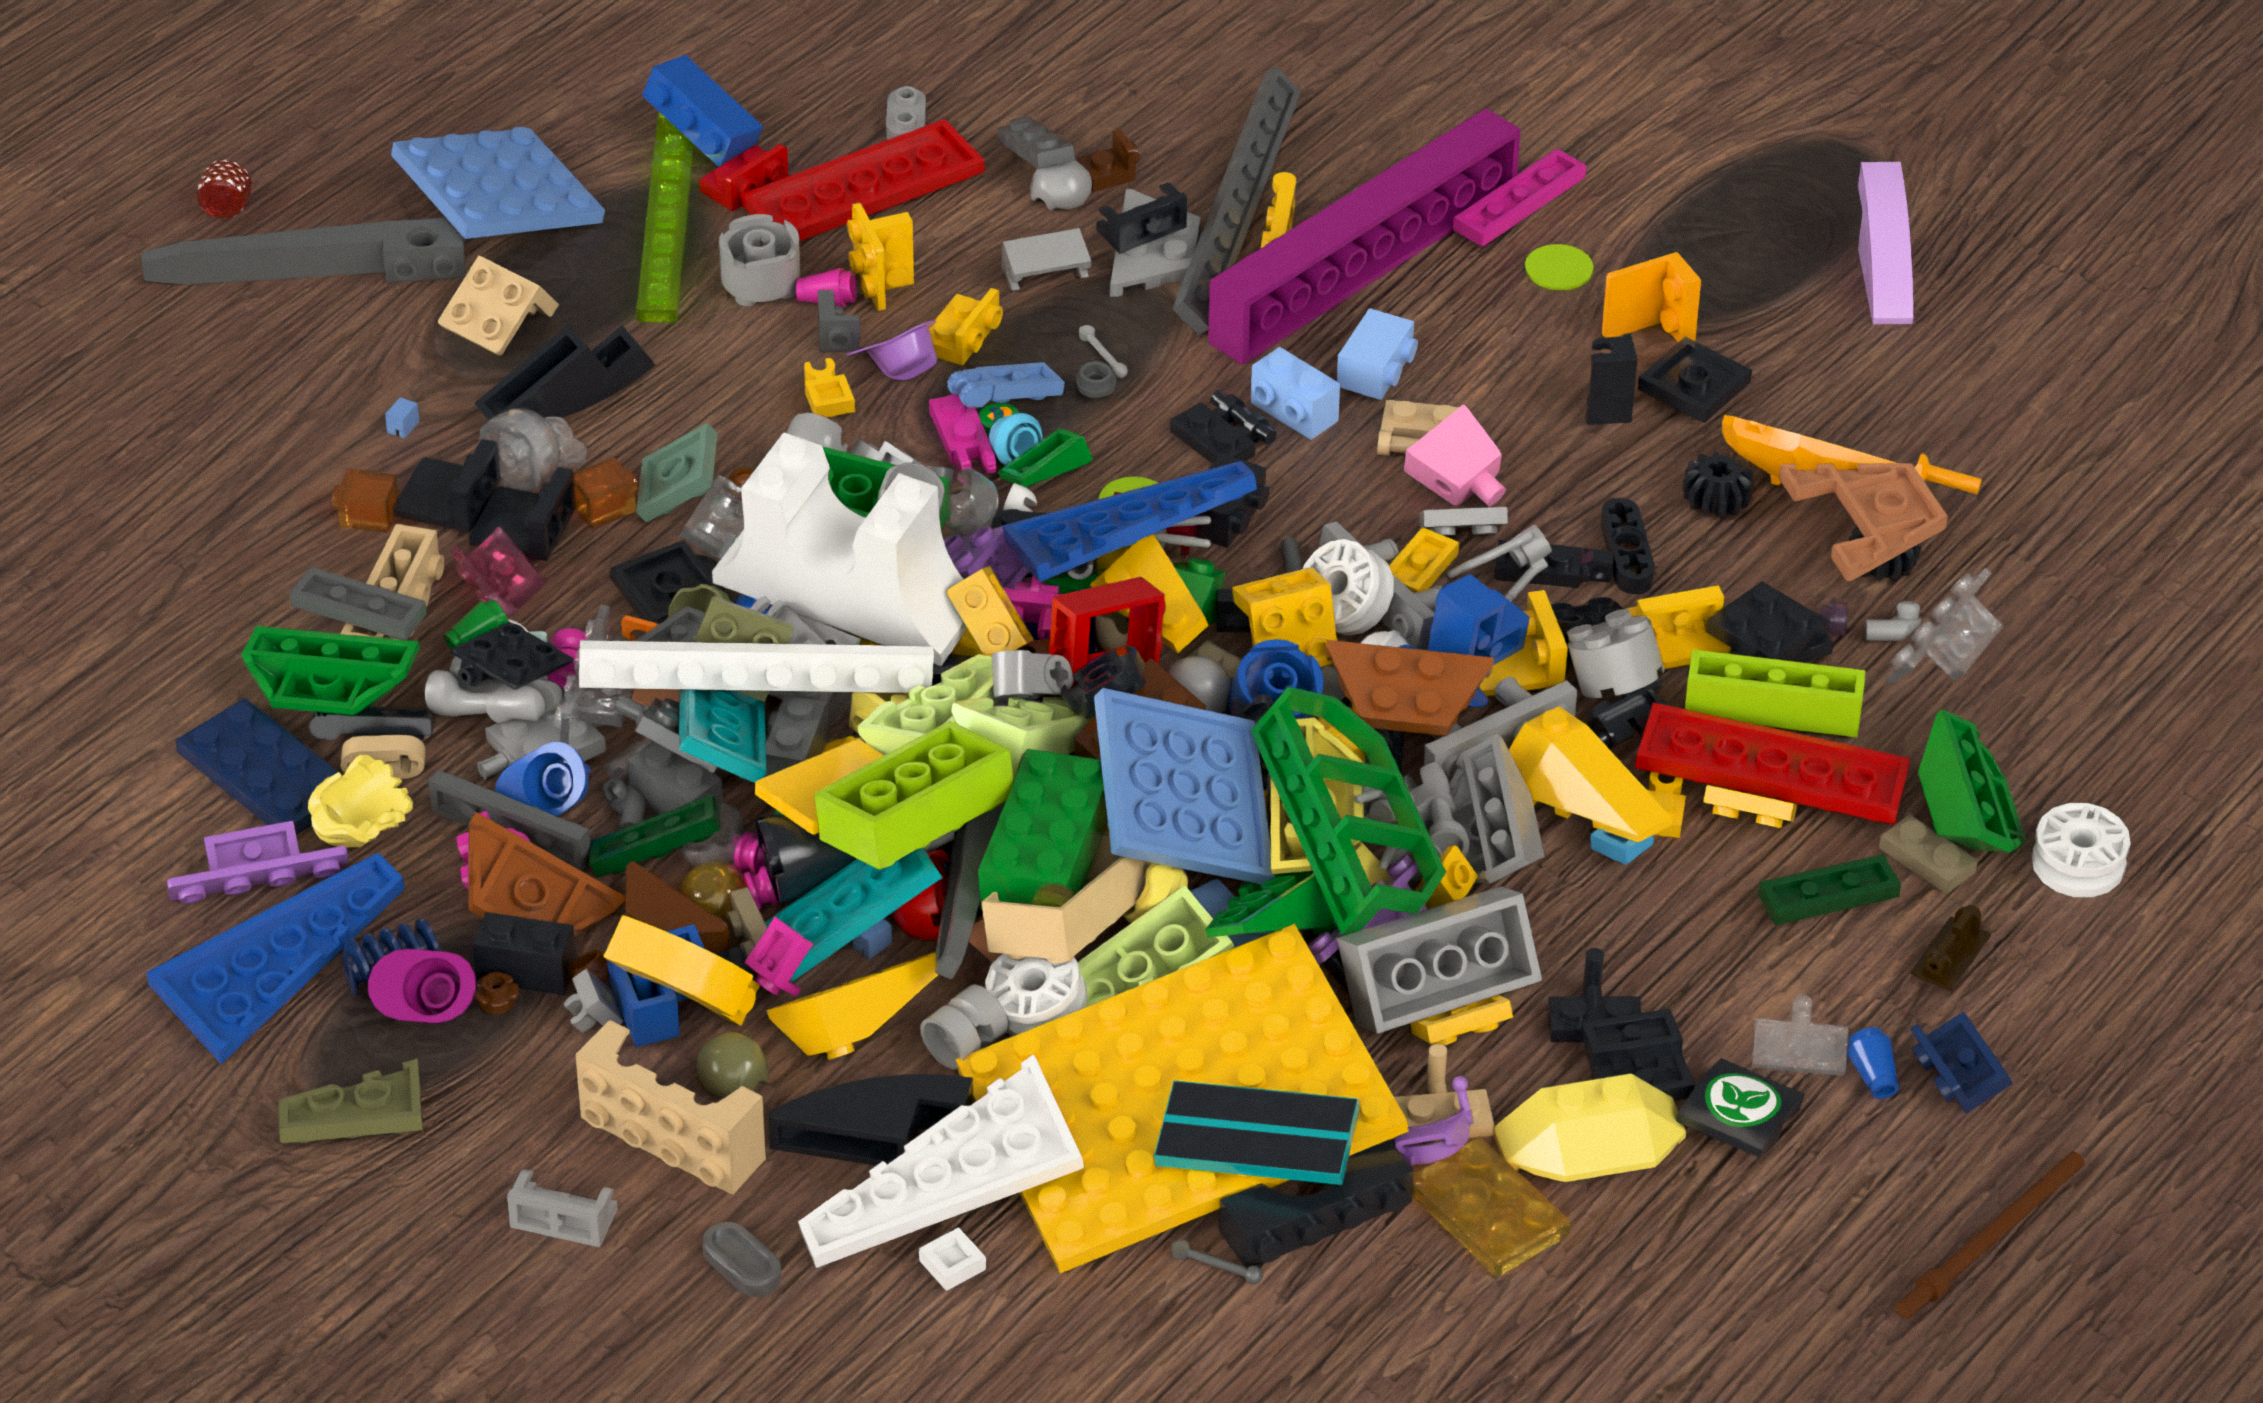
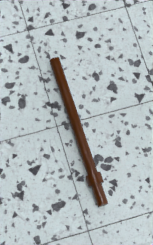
[1895,1151,2084,1319]

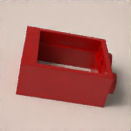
[1049,577,1166,690]

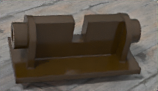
[1911,905,1992,992]

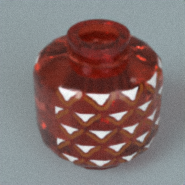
[196,160,252,219]

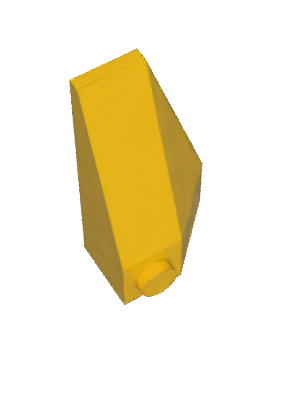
[1509,706,1673,843]
[766,952,939,1060]

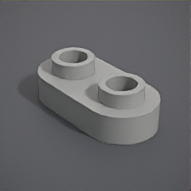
[886,86,926,140]

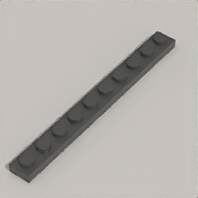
[1172,66,1301,335]

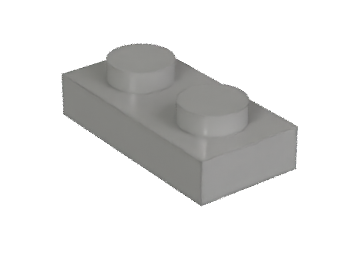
[1419,507,1508,536]

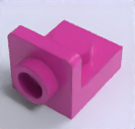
[744,917,813,997]

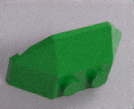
[241,626,420,715]
[1918,709,2027,853]

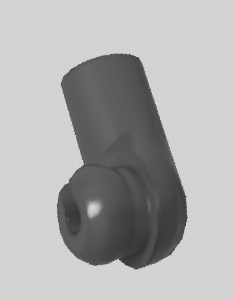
[602,778,646,830]

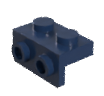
[1910,1012,2013,1113]

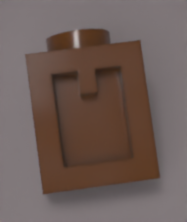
[1077,129,1139,192]

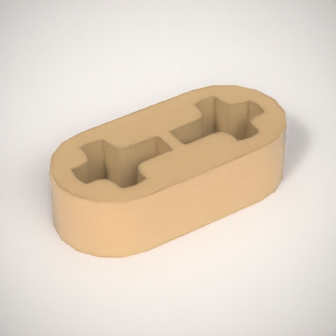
[341,735,426,779]

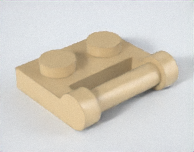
[1377,400,1459,456]

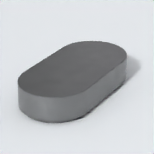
[702,1222,781,1297]

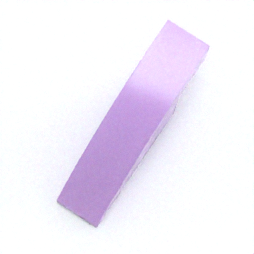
[1858,162,1913,324]

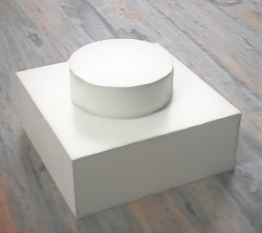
[919,1227,986,1291]

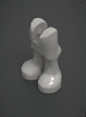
[425,656,563,723]
[1390,762,1470,881]

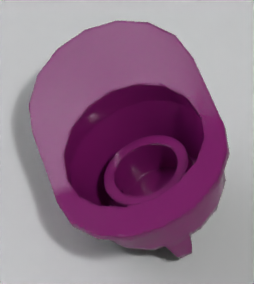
[368,949,476,1023]

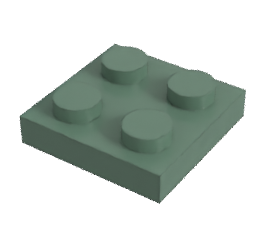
[636,422,718,523]

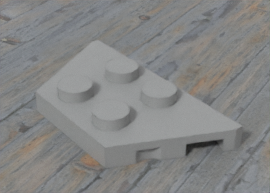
[1110,189,1201,297]

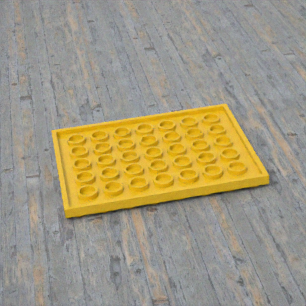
[955,924,1409,1274]

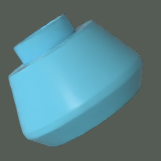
[989,413,1043,466]

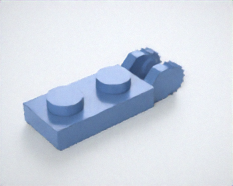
[947,362,1065,408]

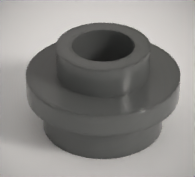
[1076,362,1116,399]

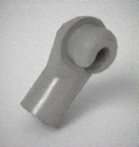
[1864,601,1922,641]

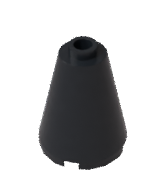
[754,815,857,904]

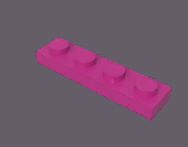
[1453,149,1586,247]

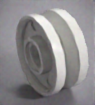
[1303,539,1394,636]
[2032,803,2130,897]
[985,954,1088,1036]

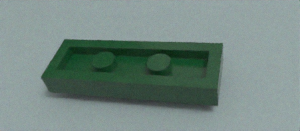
[590,794,720,878]
[1758,854,1901,925]

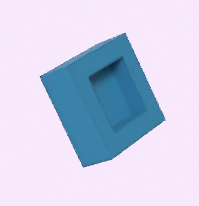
[1591,829,1654,865]

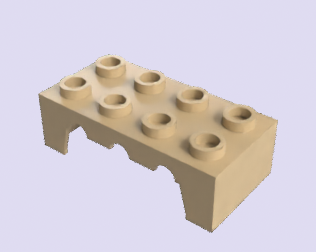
[982,834,1150,963]
[575,1020,766,1195]

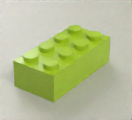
[814,721,1014,870]

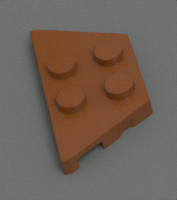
[1325,640,1494,736]
[468,812,626,937]

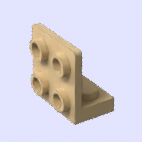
[438,255,559,356]

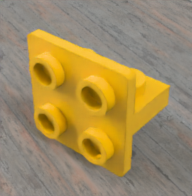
[847,203,914,311]
[1626,585,1731,669]

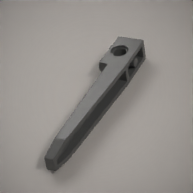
[142,218,466,285]
[935,801,1006,980]

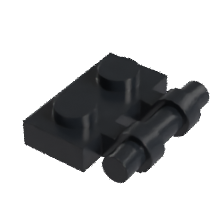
[1170,390,1277,464]

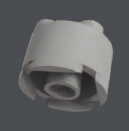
[719,214,801,306]
[1567,609,1665,698]

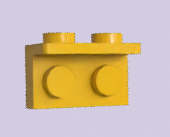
[929,288,1003,366]
[947,566,1034,656]

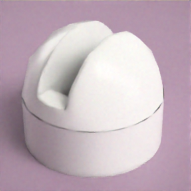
[1003,483,1037,512]

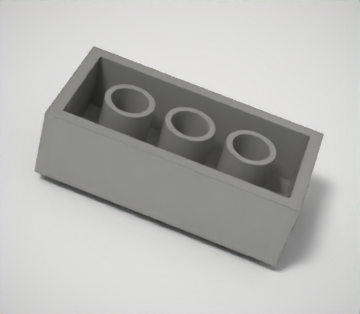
[1336,886,1542,1034]

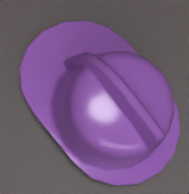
[846,320,937,380]

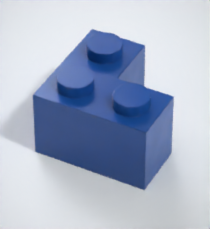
[1428,574,1530,665]
[606,924,705,1048]

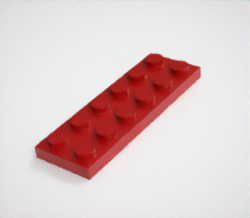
[742,119,985,241]
[1635,702,1911,825]

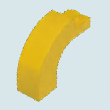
[604,915,760,1026]

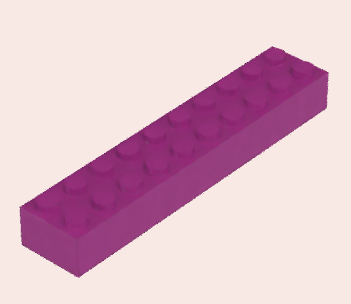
[1208,108,1521,365]

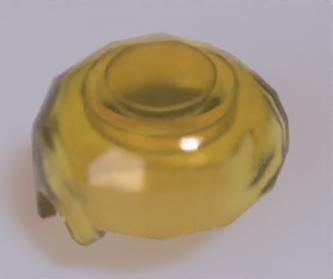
[679,860,750,921]

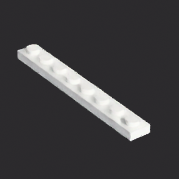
[579,640,934,693]

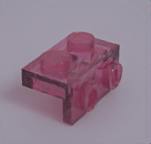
[450,527,547,617]

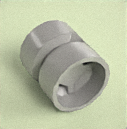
[920,984,1008,1070]

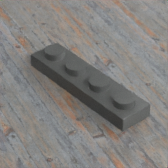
[428,770,590,871]

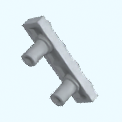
[1318,521,1442,650]
[1424,677,1577,781]

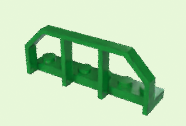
[1251,687,1446,935]

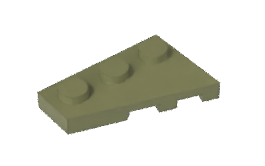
[278,1058,423,1144]

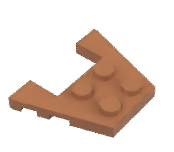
[1779,463,1948,582]

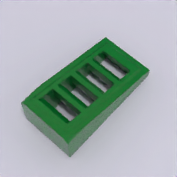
[998,428,1093,487]

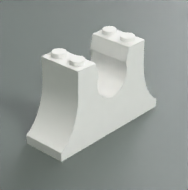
[712,433,968,666]

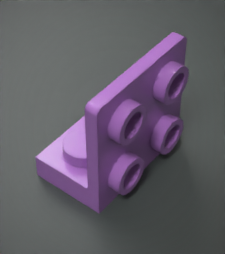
[944,526,1029,589]

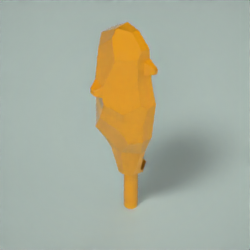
[1722,415,1982,495]

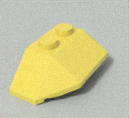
[1271,717,1364,874]
[1493,1074,1686,1182]

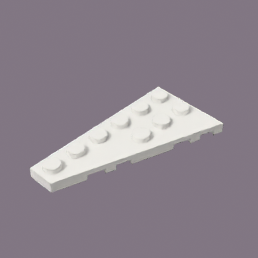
[798,1054,1084,1268]

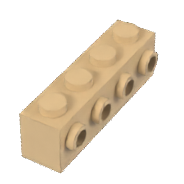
[341,524,444,640]

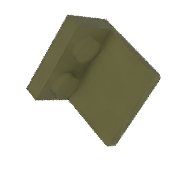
[691,596,794,702]

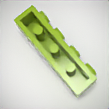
[1685,649,1866,738]

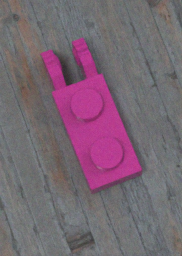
[929,395,997,479]

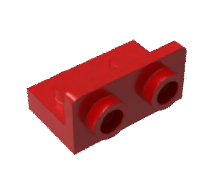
[699,144,788,212]

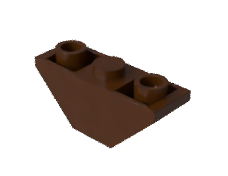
[625,861,730,953]

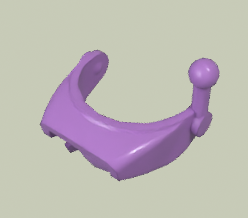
[1390,1076,1474,1165]

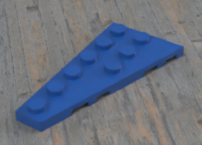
[1002,461,1257,582]
[146,852,404,1064]

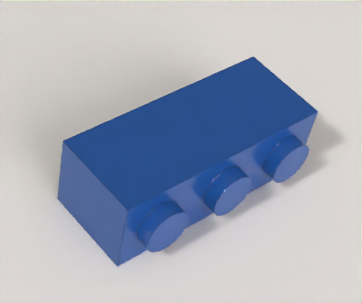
[642,55,763,167]

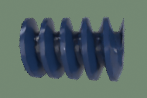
[342,918,440,996]

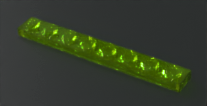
[636,112,695,322]

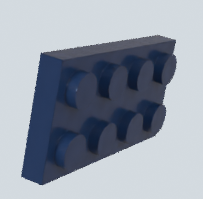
[175,698,343,835]

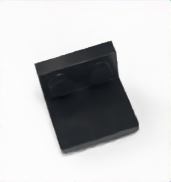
[392,439,501,532]
[469,467,576,561]

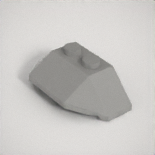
[1449,734,1545,884]

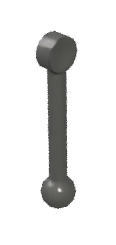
[1171,1239,1263,1284]

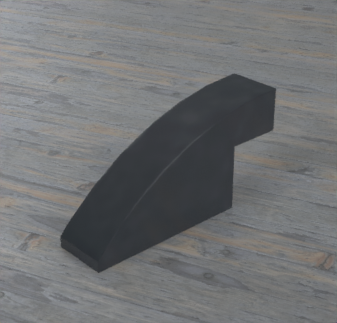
[474,325,655,430]
[768,1074,973,1166]

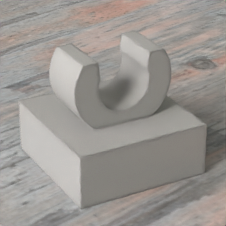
[564,968,624,1032]

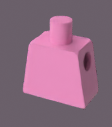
[1404,404,1506,507]

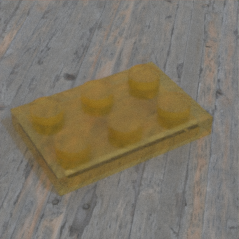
[1412,1136,1571,1277]

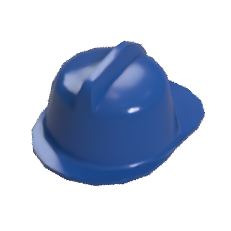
[494,741,591,816]

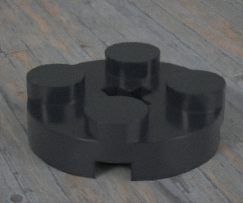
[1061,646,1146,719]

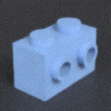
[1337,308,1418,400]
[1251,347,1340,440]

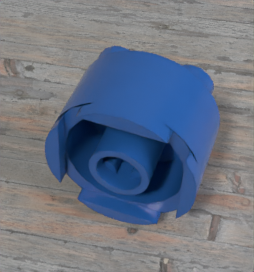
[1228,639,1324,719]

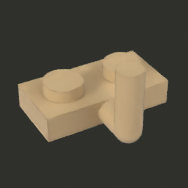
[1394,1044,1494,1142]

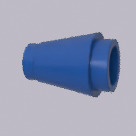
[1847,1027,1899,1099]

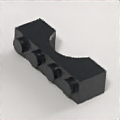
[1219,1139,1414,1268]

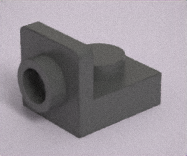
[818,290,860,352]

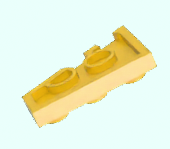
[1090,534,1209,653]

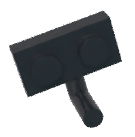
[1547,948,1642,1042]

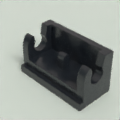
[1096,182,1187,254]
[1585,334,1638,425]

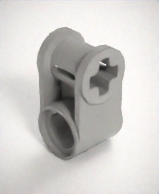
[991,650,1073,700]

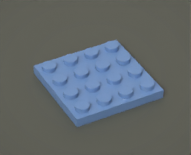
[391,127,605,239]
[1094,688,1275,884]

